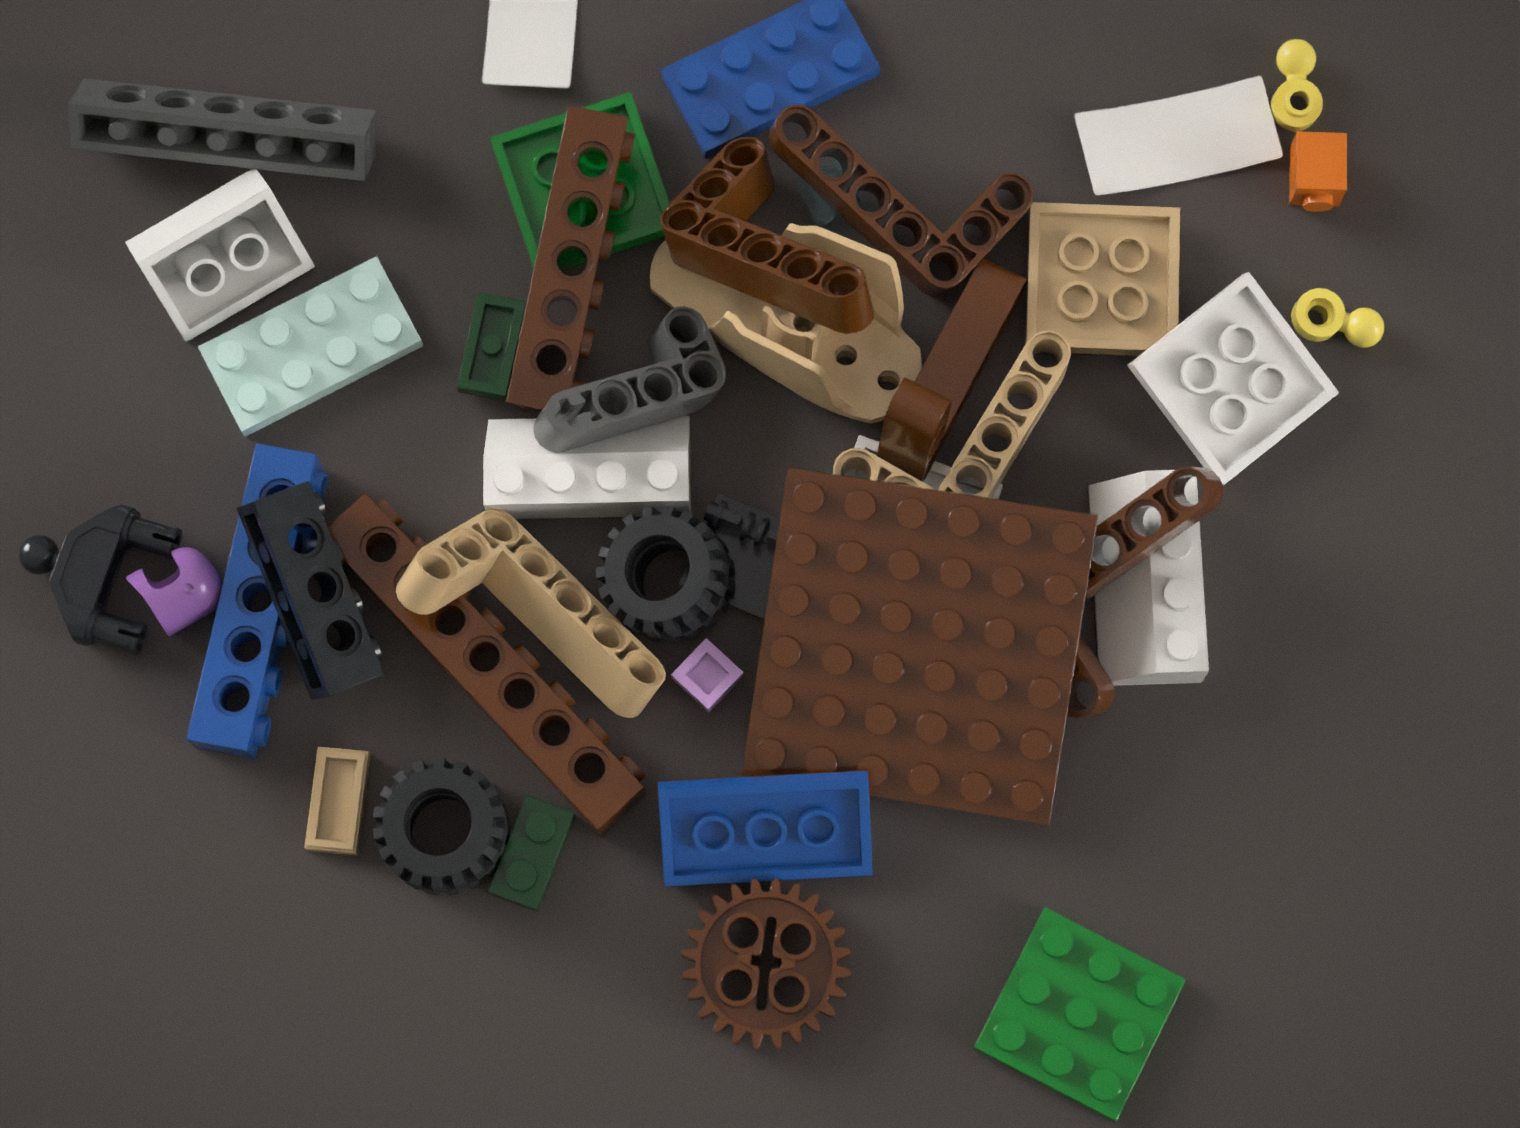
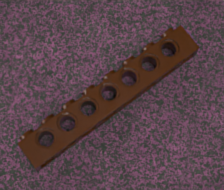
[327,493,646,837]

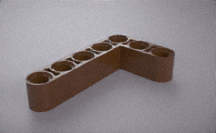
[769,104,1034,297]
[660,137,874,334]
[877,258,1028,482]
[1067,467,1223,718]

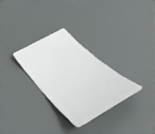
[482,0,578,88]
[1074,76,1283,195]

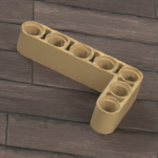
[833,330,1071,498]
[396,509,666,718]

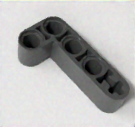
[533,306,727,453]

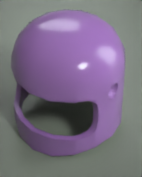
[126,547,222,637]

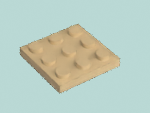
[1025,202,1180,356]

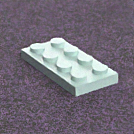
[198,256,423,437]

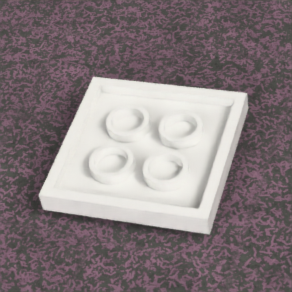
[1127,272,1339,485]

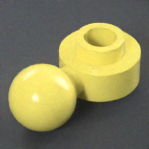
[1270,39,1323,131]
[1291,288,1384,348]

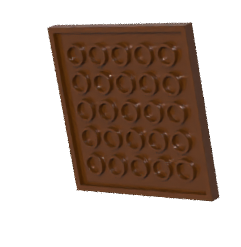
[742,467,1098,825]

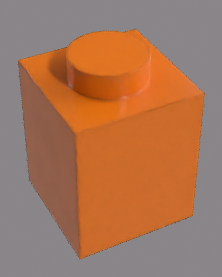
[1289,131,1347,212]

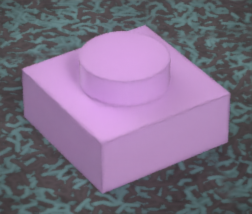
[671,638,744,713]

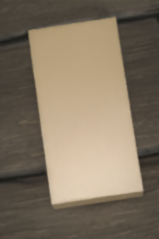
[304,746,371,856]

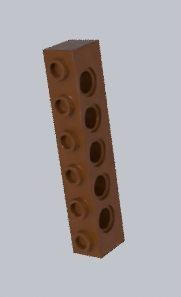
[506,105,635,413]

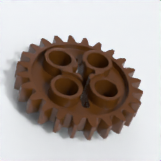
[681,878,851,1050]

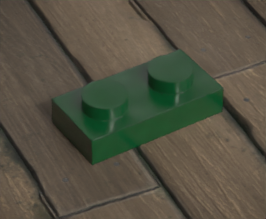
[457,292,527,401]
[488,795,576,912]

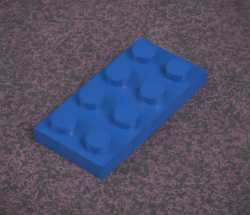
[660,0,880,159]
[658,771,873,887]

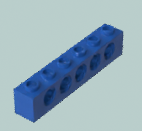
[186,443,328,759]

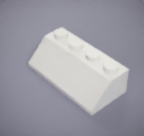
[483,415,691,519]
[1088,470,1209,686]

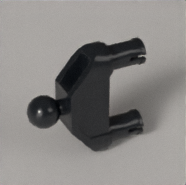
[19,505,182,655]

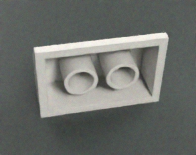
[125,169,315,342]

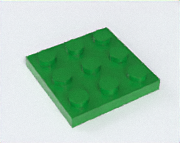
[490,92,670,270]
[973,907,1186,1123]

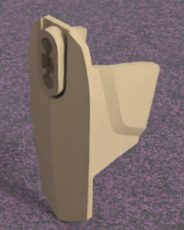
[650,223,922,424]

